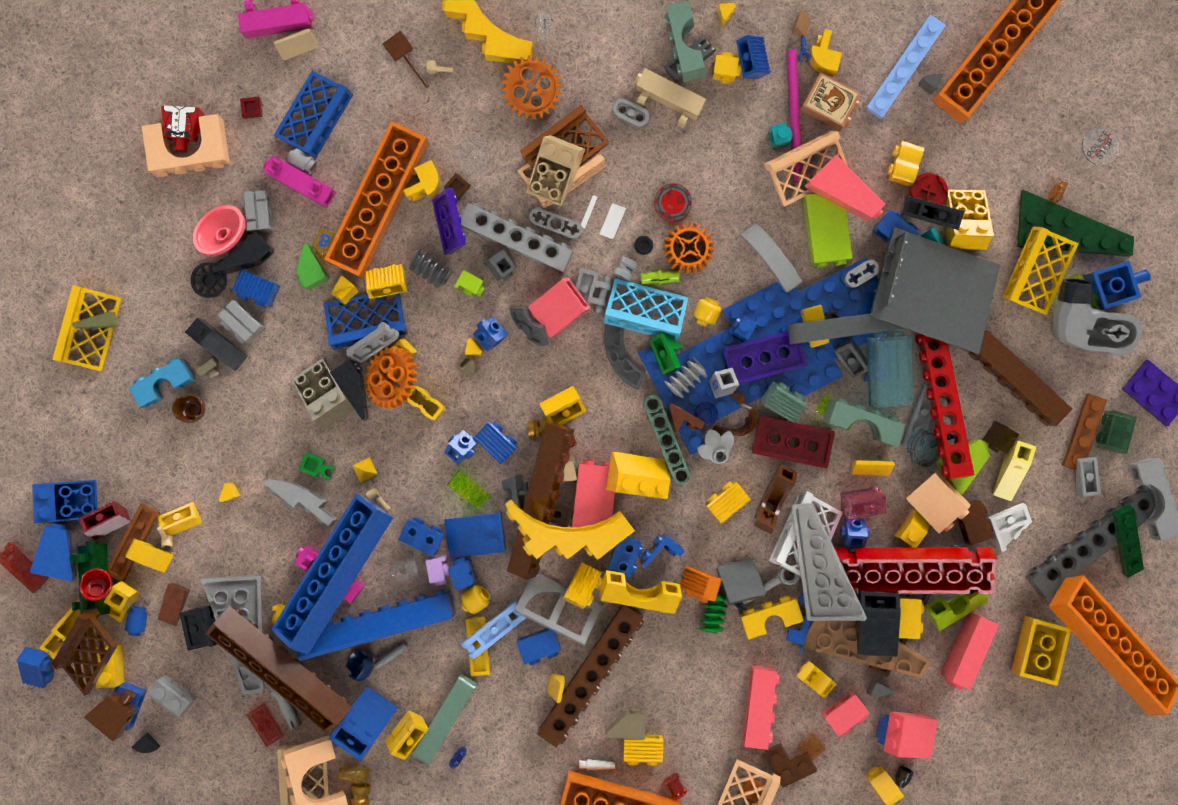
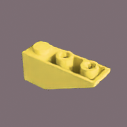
[992,441,1036,501]

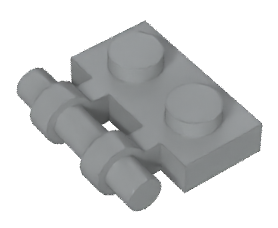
[575,268,612,314]

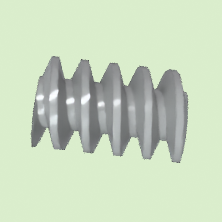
[664,357,707,398]

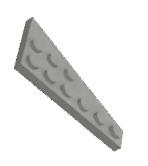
[792,503,867,621]
[200,575,264,694]

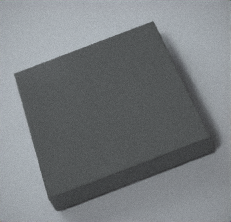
[716,559,766,605]

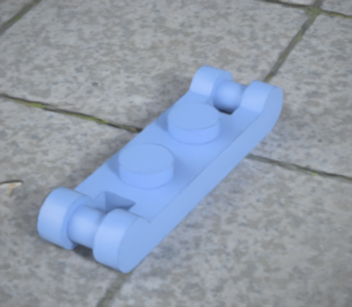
[460,600,526,659]

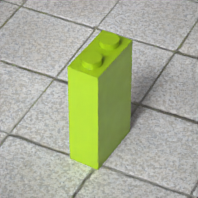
[802,194,853,268]

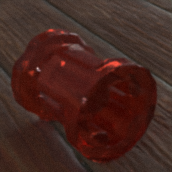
[663,773,687,800]

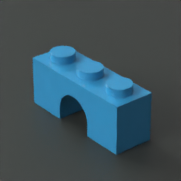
[128,358,196,408]

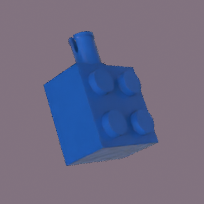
[1083,261,1151,310]

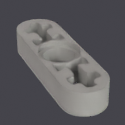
[529,208,582,240]

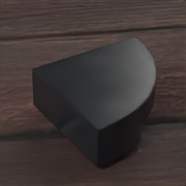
[131,732,161,753]

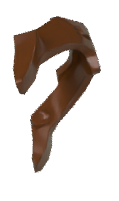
[712,391,758,436]

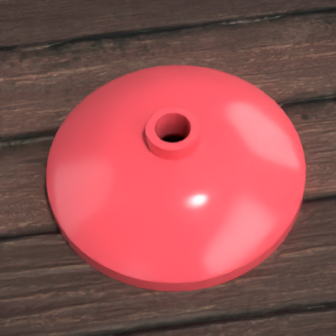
[193,205,245,256]

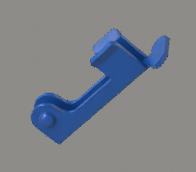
[786,593,811,656]

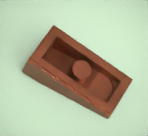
[158,583,190,626]

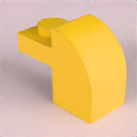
[809,29,842,77]
[403,160,440,201]
[104,582,139,622]
[797,660,837,698]

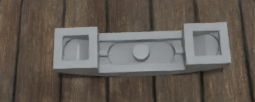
[740,223,802,293]

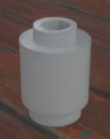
[287,149,317,175]

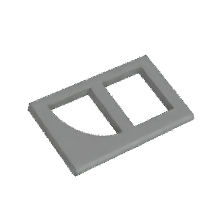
[514,573,602,646]

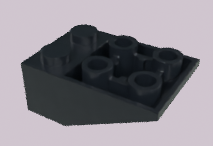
[856,591,901,657]

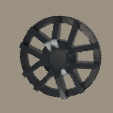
[190,262,227,298]

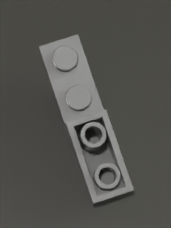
[264,480,337,526]

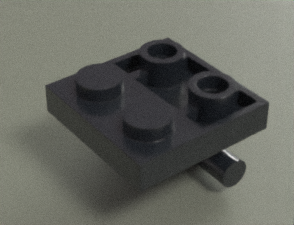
[179,605,217,651]

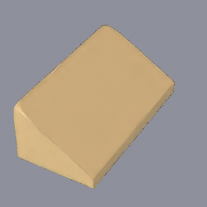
[274,29,318,60]

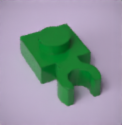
[298,452,336,480]

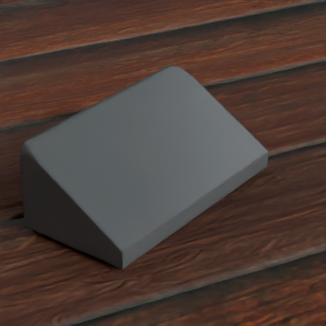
[833,336,870,378]

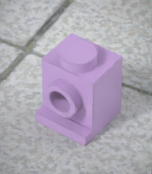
[425,555,449,586]

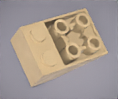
[526,135,585,206]

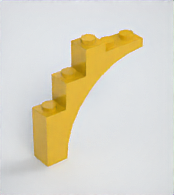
[442,0,533,64]
[505,499,635,560]

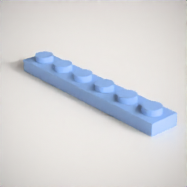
[866,15,946,119]

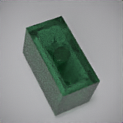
[1096,411,1137,454]

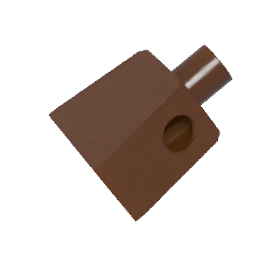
[84,689,136,741]

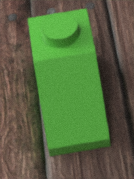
[296,243,329,290]

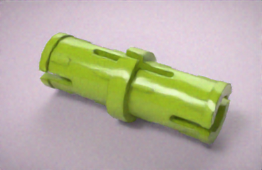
[641,270,680,285]

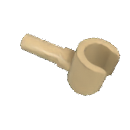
[426,60,453,74]
[366,488,391,510]
[157,527,173,549]

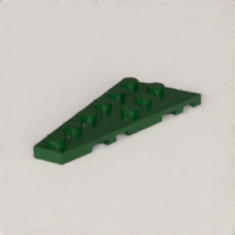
[1017,190,1134,257]

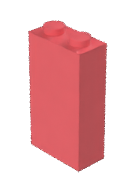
[572,460,615,527]
[941,613,999,690]

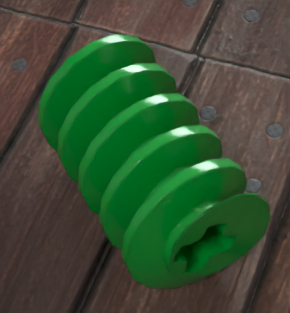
[699,593,728,634]

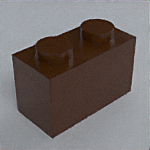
[957,500,993,545]

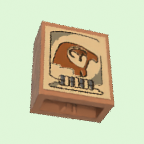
[800,72,861,132]

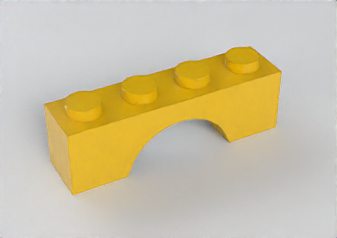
[599,570,682,614]

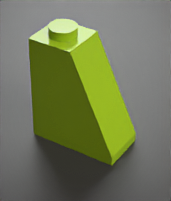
[936,439,990,495]

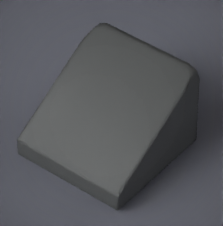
[866,679,894,696]

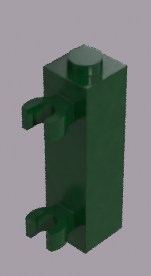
[70,540,110,615]

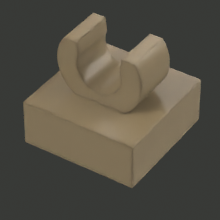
[196,356,219,380]

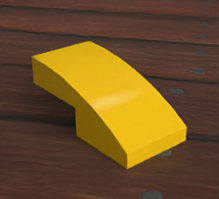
[125,539,174,573]

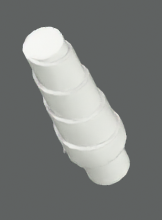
[579,759,615,771]

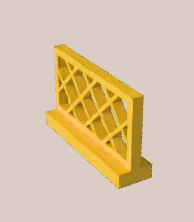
[1001,226,1079,315]
[52,285,123,372]

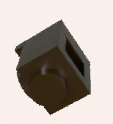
[550,502,574,527]

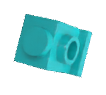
[768,122,792,150]

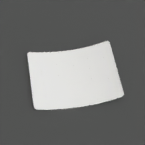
[581,195,626,239]

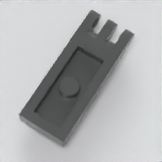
[664,36,716,82]

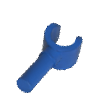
[798,36,811,62]

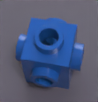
[473,317,508,351]
[444,430,478,465]
[840,518,870,549]

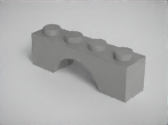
[1128,458,1178,540]

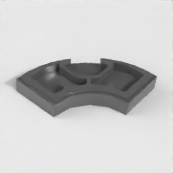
[509,306,549,346]

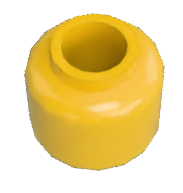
[693,297,721,327]
[461,585,490,614]

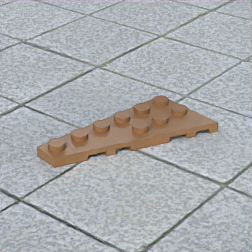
[798,621,931,678]

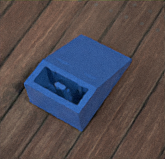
[32,480,98,524]
[329,686,398,762]

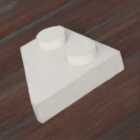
[987,503,1032,552]

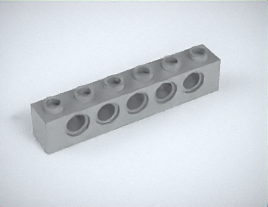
[461,203,573,274]

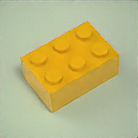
[1011,615,1071,686]

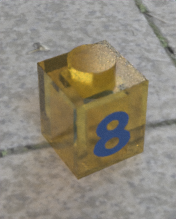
[311,227,336,259]

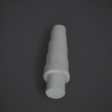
[374,642,408,669]

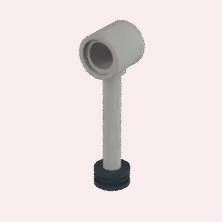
[733,564,799,613]

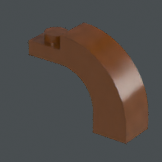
[754,464,798,534]

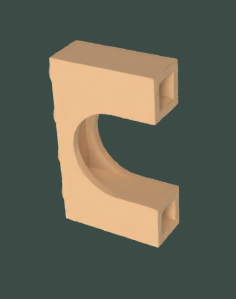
[142,114,230,177]
[280,735,348,805]

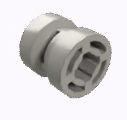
[612,256,638,282]

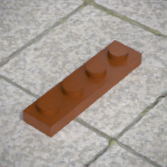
[1062,393,1107,470]
[108,503,160,582]

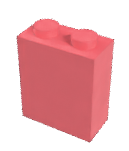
[528,278,591,338]
[884,712,938,758]

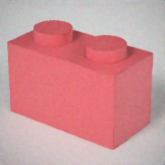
[821,690,869,736]

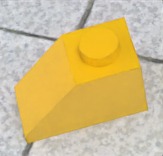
[894,508,930,548]
[865,766,904,805]

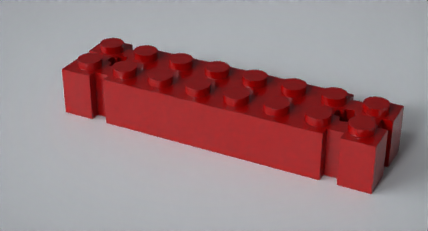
[834,547,997,594]

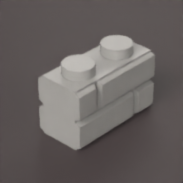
[241,190,274,233]
[218,300,265,344]
[147,675,197,718]

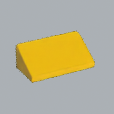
[852,460,895,476]
[158,502,202,536]

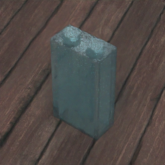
[867,331,913,408]

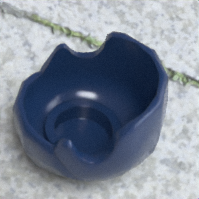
[346,649,374,681]

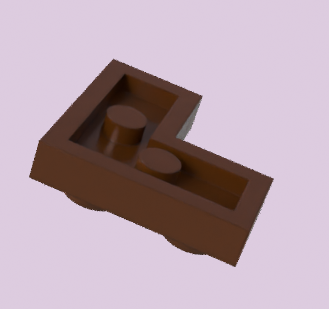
[764,743,817,788]

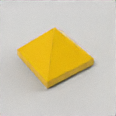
[352,457,378,483]

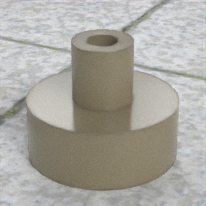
[457,355,477,375]

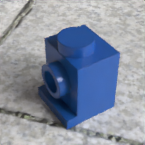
[729,315,758,342]

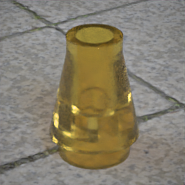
[338,765,369,786]

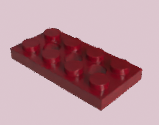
[751,416,835,469]

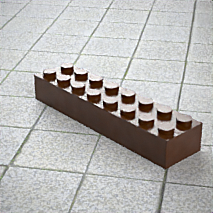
[205,606,352,733]

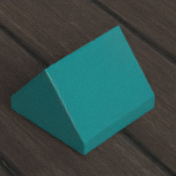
[920,227,945,244]

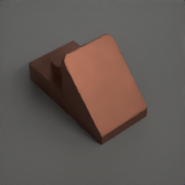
[668,403,705,433]

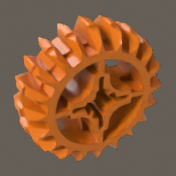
[663,222,715,274]

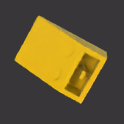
[946,190,994,250]

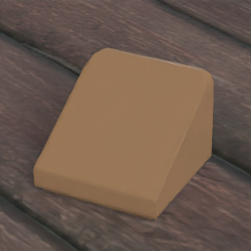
[792,10,811,37]

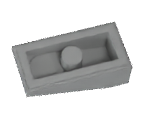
[1076,456,1101,497]

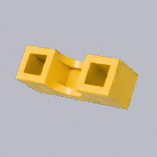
[739,595,804,640]

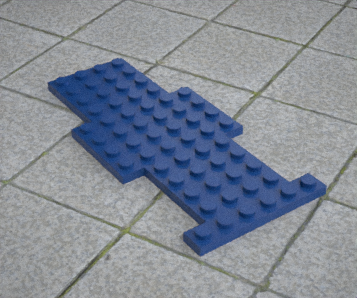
[638,257,888,455]

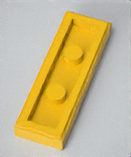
[465,616,491,677]

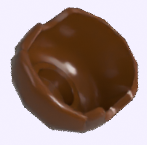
[172,394,205,423]

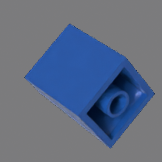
[30,523,76,582]

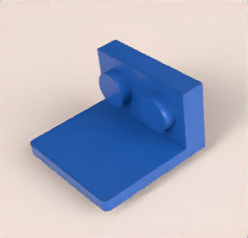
[640,532,685,568]

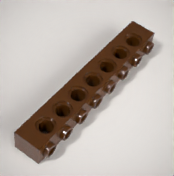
[537,605,644,748]

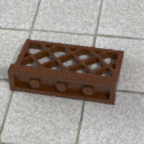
[52,608,118,696]

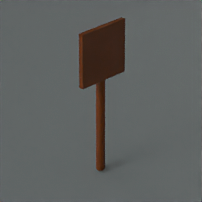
[382,31,429,88]

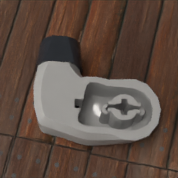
[1053,279,1142,355]

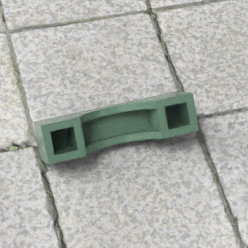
[664,0,706,82]
[822,398,906,447]

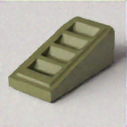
[72,311,120,329]

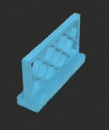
[603,278,688,341]

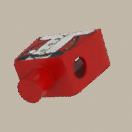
[161,106,204,152]

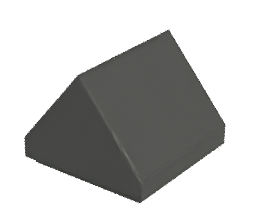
[919,73,943,95]

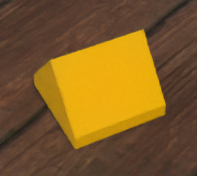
[717,3,736,26]
[465,338,484,356]
[219,482,241,502]

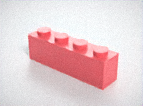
[742,665,779,750]

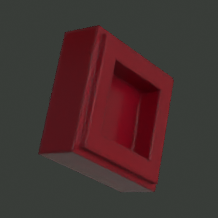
[240,96,263,119]

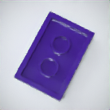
[432,188,466,255]
[1122,360,1178,426]

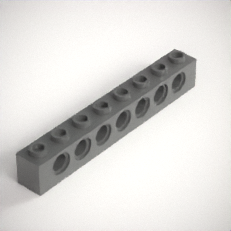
[1026,485,1155,598]

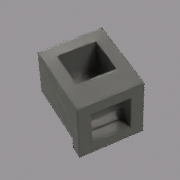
[483,249,516,281]

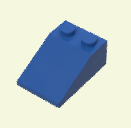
[444,512,506,558]

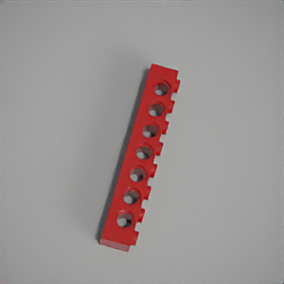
[915,333,975,481]

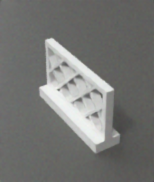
[769,491,843,577]

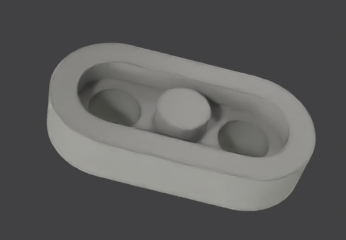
[613,99,649,128]

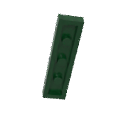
[1112,504,1144,578]

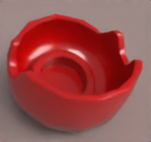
[79,568,112,601]

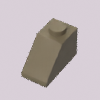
[605,708,646,739]

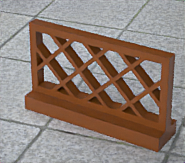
[520,105,609,169]

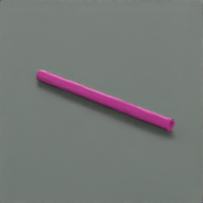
[787,49,802,183]

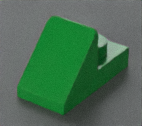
[649,332,683,375]

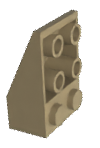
[291,358,354,430]

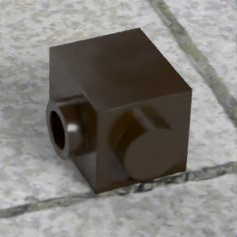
[982,421,1020,454]

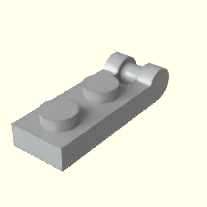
[346,322,399,364]

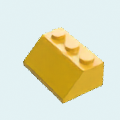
[606,451,670,499]

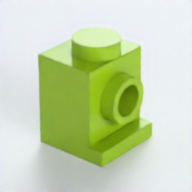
[454,270,486,297]

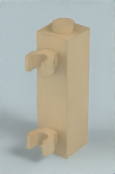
[634,68,706,129]

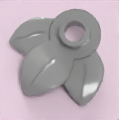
[697,429,734,464]

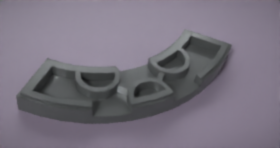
[604,324,646,390]

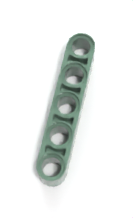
[643,396,690,485]
[412,674,477,765]

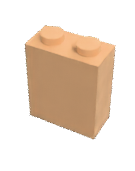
[906,470,971,533]

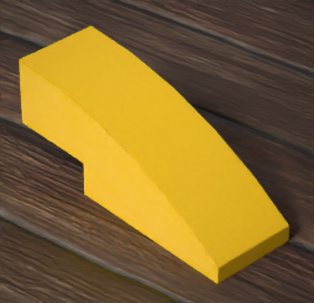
[39,600,80,659]

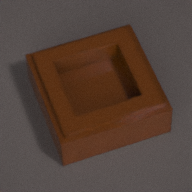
[444,173,471,200]

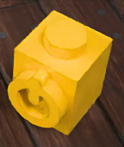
[712,52,741,84]

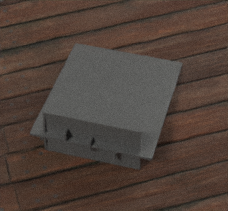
[870,227,1000,354]

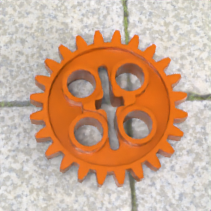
[501,55,563,119]
[364,346,418,409]

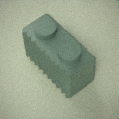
[760,381,807,423]

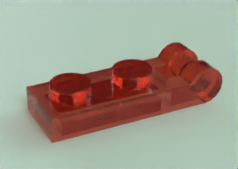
[0,542,49,593]

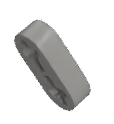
[843,260,879,288]

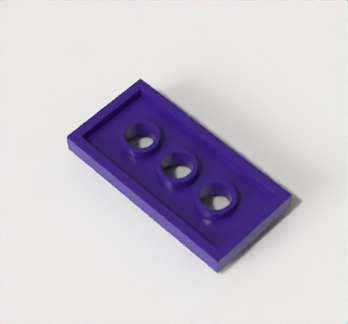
[722,331,808,384]

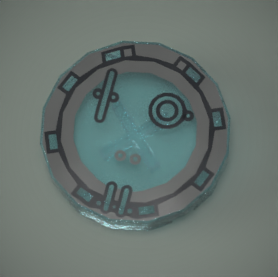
[907,429,940,467]

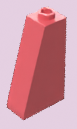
[805,155,886,221]

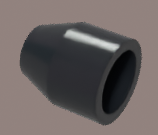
[895,765,914,788]

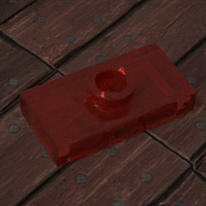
[246,703,284,747]

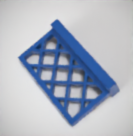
[274,70,353,159]
[323,293,408,349]

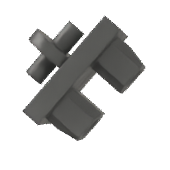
[502,475,529,510]

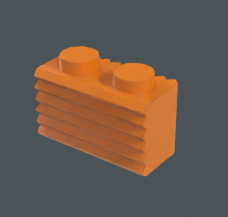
[680,566,722,603]

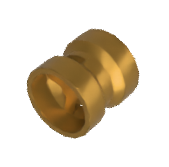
[528,419,547,439]
[350,782,371,805]

